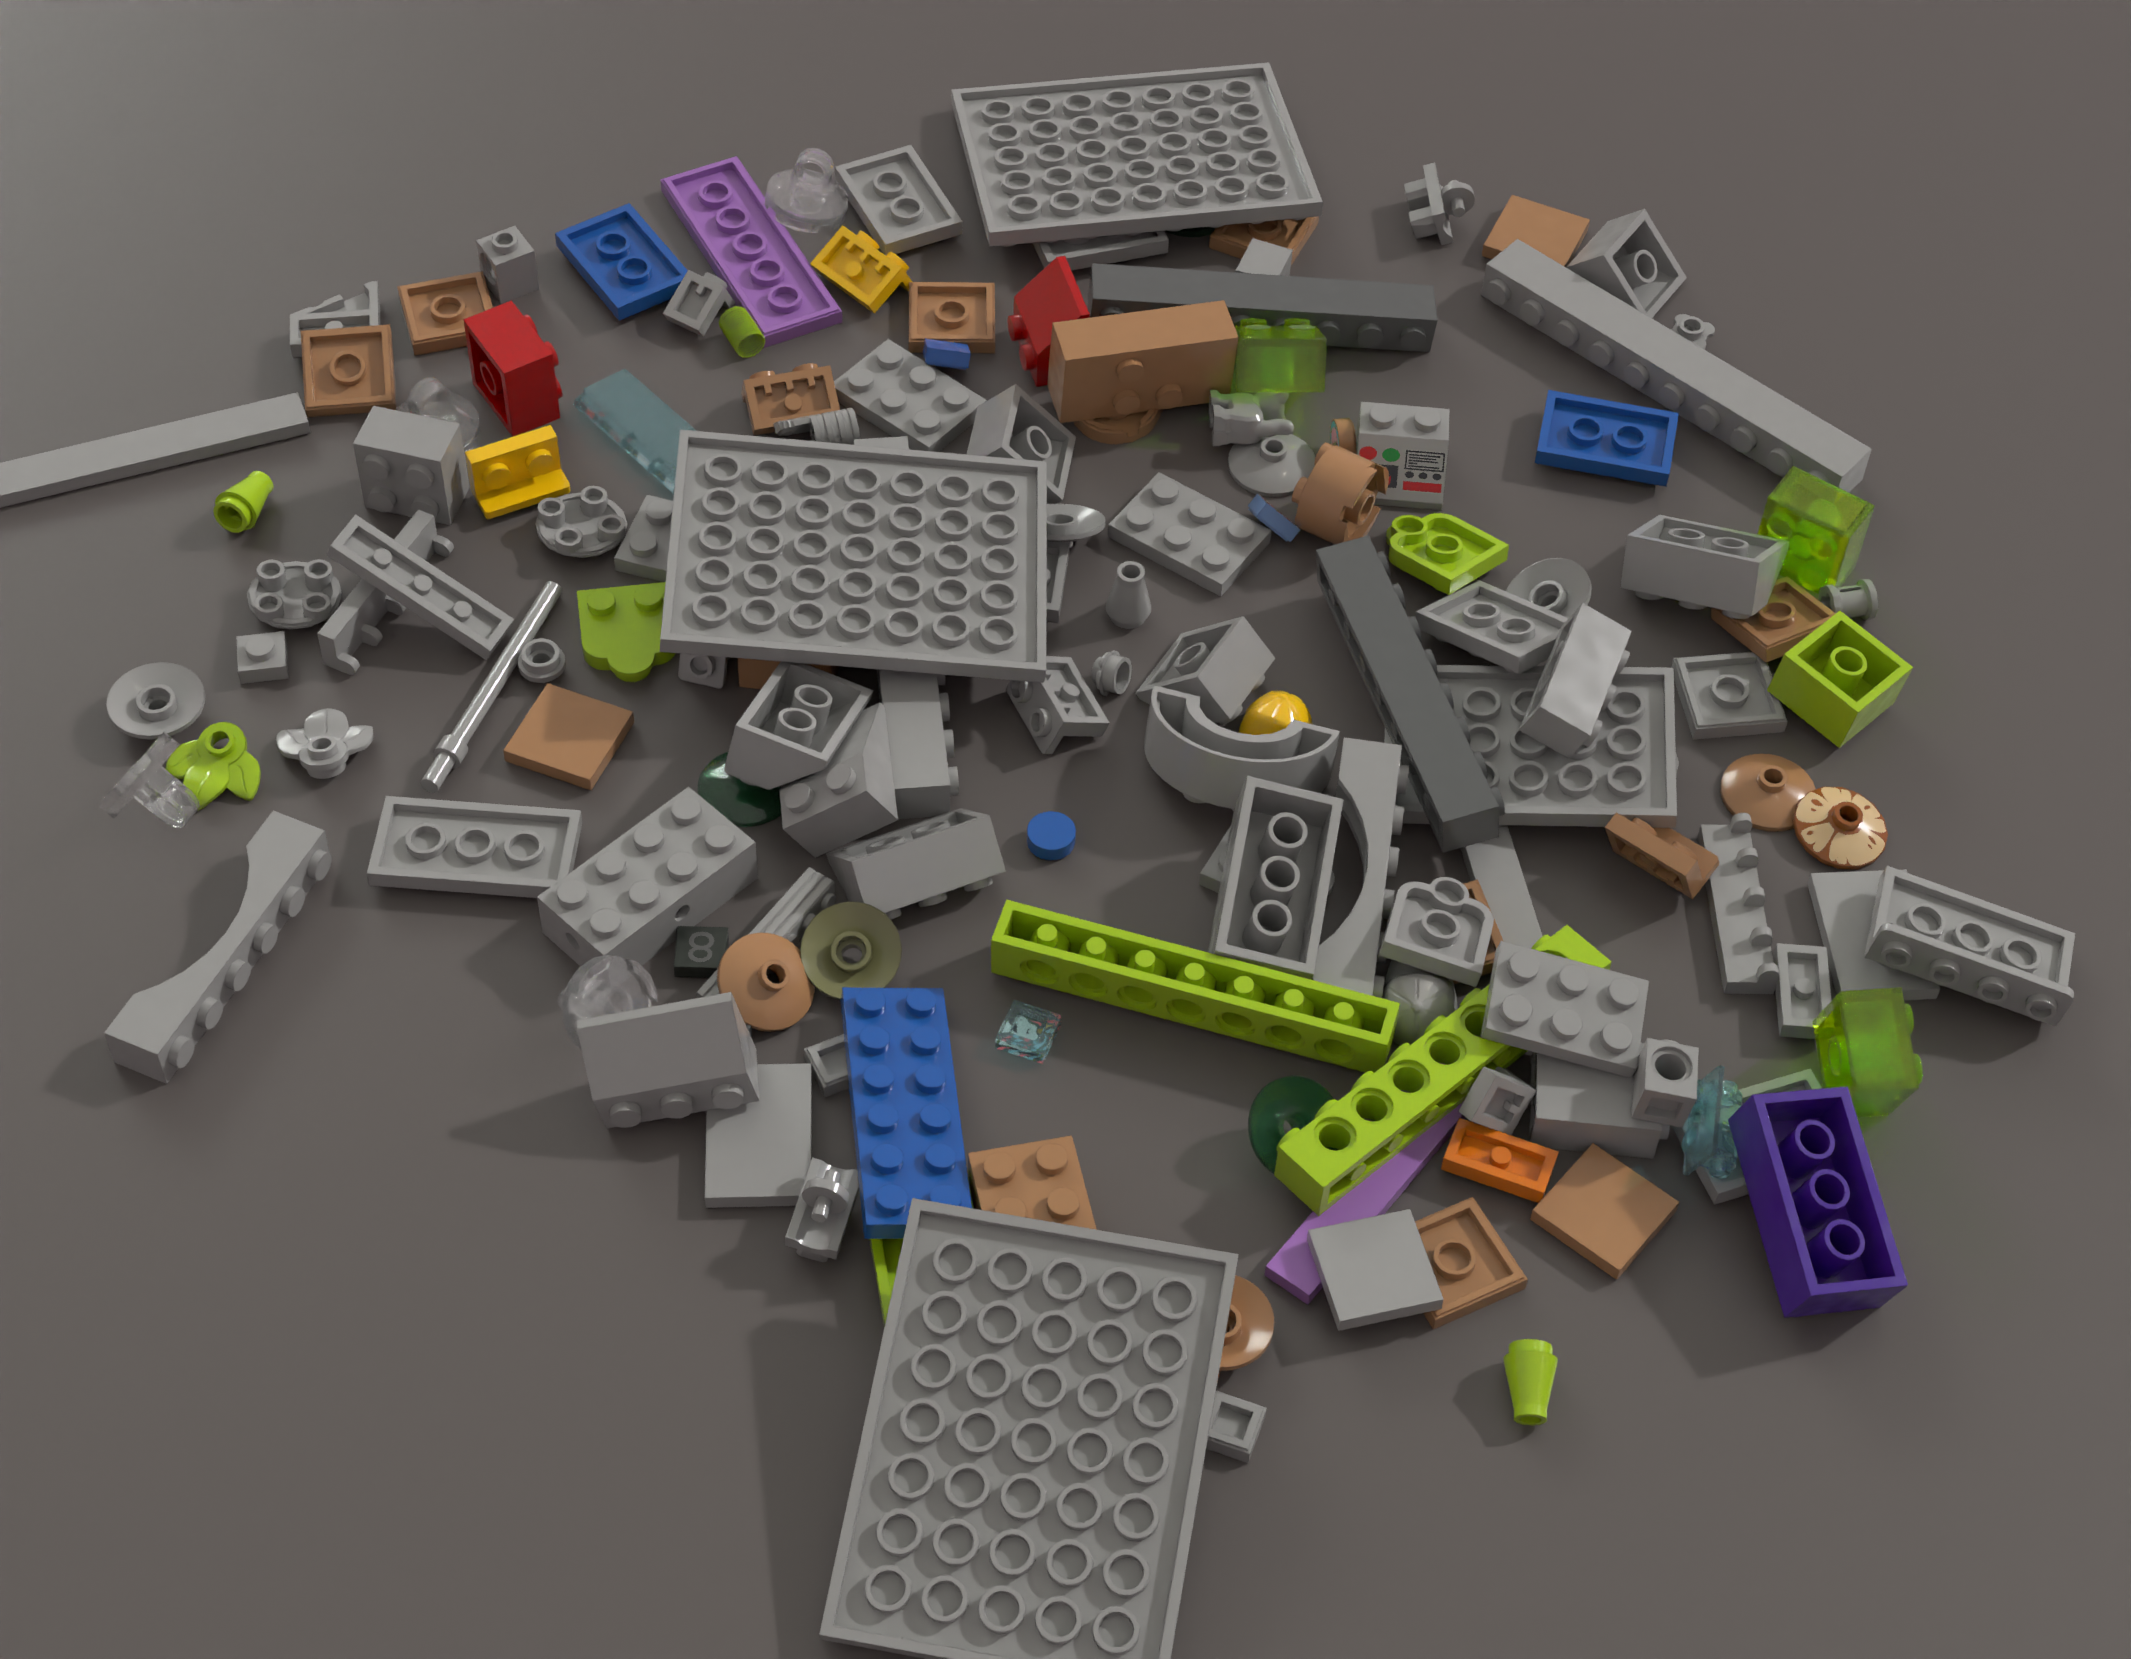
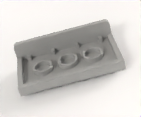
[1864,866,2075,1026]

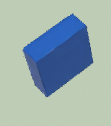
[923,338,971,370]

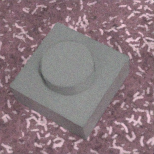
[236,631,289,684]

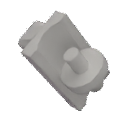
[1404,162,1475,246]
[784,1157,859,1262]

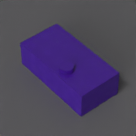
[1728,1086,1908,1318]

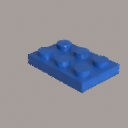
[555,203,688,321]
[1535,390,1679,487]

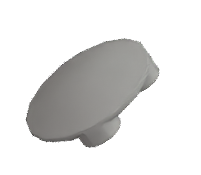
[535,486,628,558]
[247,559,342,629]

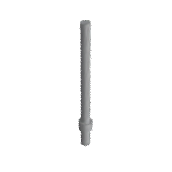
[420,581,562,793]

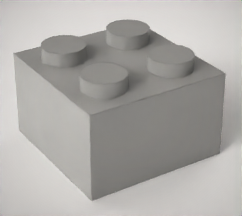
[353,406,470,525]

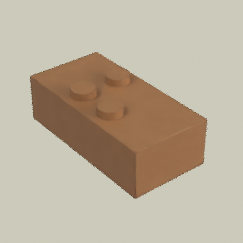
[1047,300,1239,423]

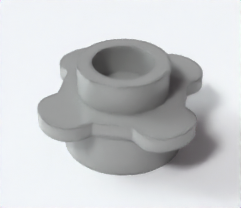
[1671,314,1715,350]

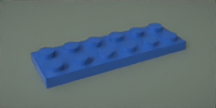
[840,987,972,1239]

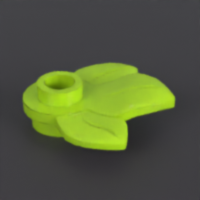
[165,722,261,811]

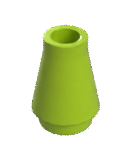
[213,471,274,533]
[1503,1339,1558,1425]

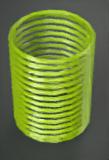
[719,306,765,358]

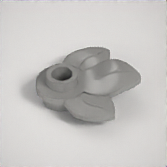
[276,708,374,779]

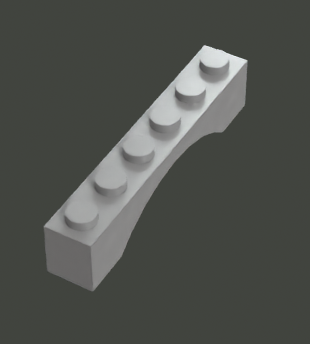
[1312,737,1409,998]
[104,810,332,1084]

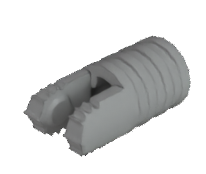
[773,408,860,445]

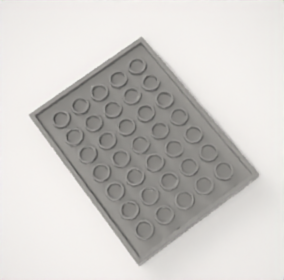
[951,62,1323,247]
[660,430,1047,683]
[819,1198,1239,1659]

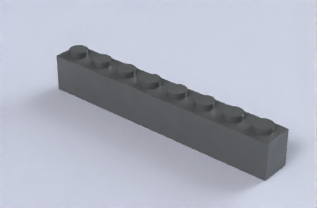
[1088,263,1438,352]
[1316,535,1505,853]

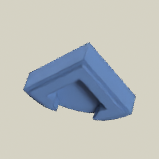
[1248,494,1300,542]

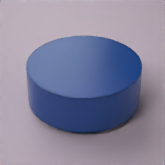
[1027,811,1076,860]

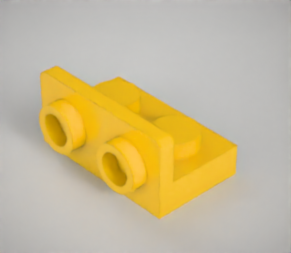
[810,225,912,314]
[465,425,571,519]

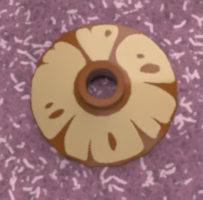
[1793,787,1888,870]

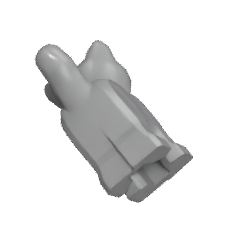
[1208,387,1294,446]

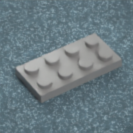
[367,796,583,898]

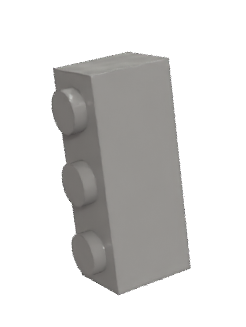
[1519,603,1632,758]

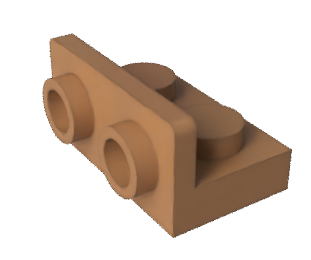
[741,363,840,436]
[1605,812,1720,899]

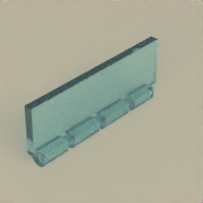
[574,369,696,495]

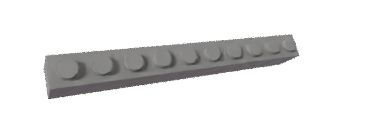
[1481,239,1872,508]
[854,436,959,819]

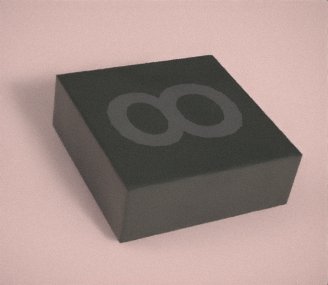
[674,926,729,978]

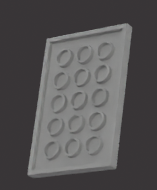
[1384,665,1677,828]

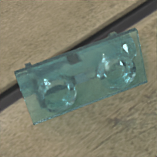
[1682,1065,1742,1179]

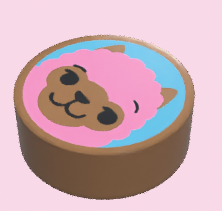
[1330,418,1356,454]

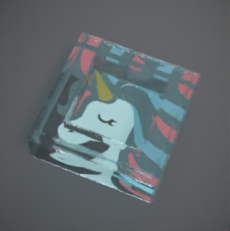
[995,1000,1062,1064]

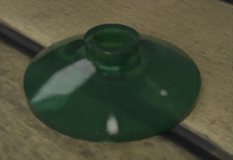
[698,751,782,827]
[1248,1075,1339,1174]

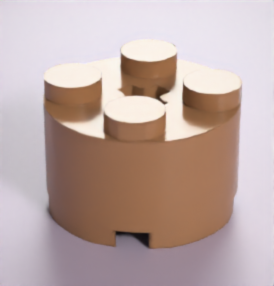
[1292,442,1389,545]

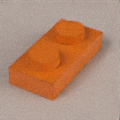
[1441,1118,1559,1203]

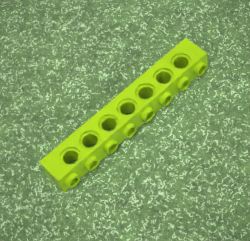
[991,899,1400,1073]
[1274,925,1612,1216]

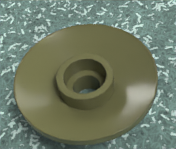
[800,902,902,1000]

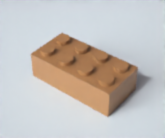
[968,1135,1097,1230]

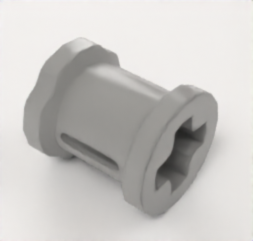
[1818,579,1878,620]

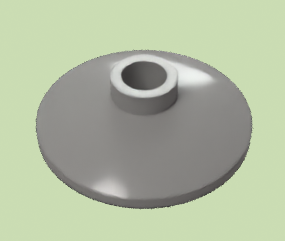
[1228,434,1316,497]
[1047,504,1105,548]
[1506,558,1592,618]
[106,662,205,739]

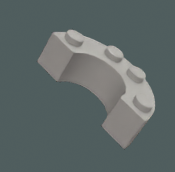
[1144,685,1340,811]

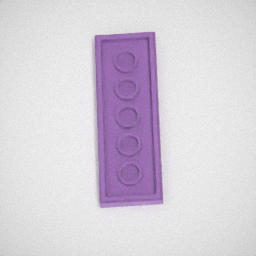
[661,156,842,348]

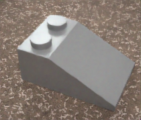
[780,702,898,858]

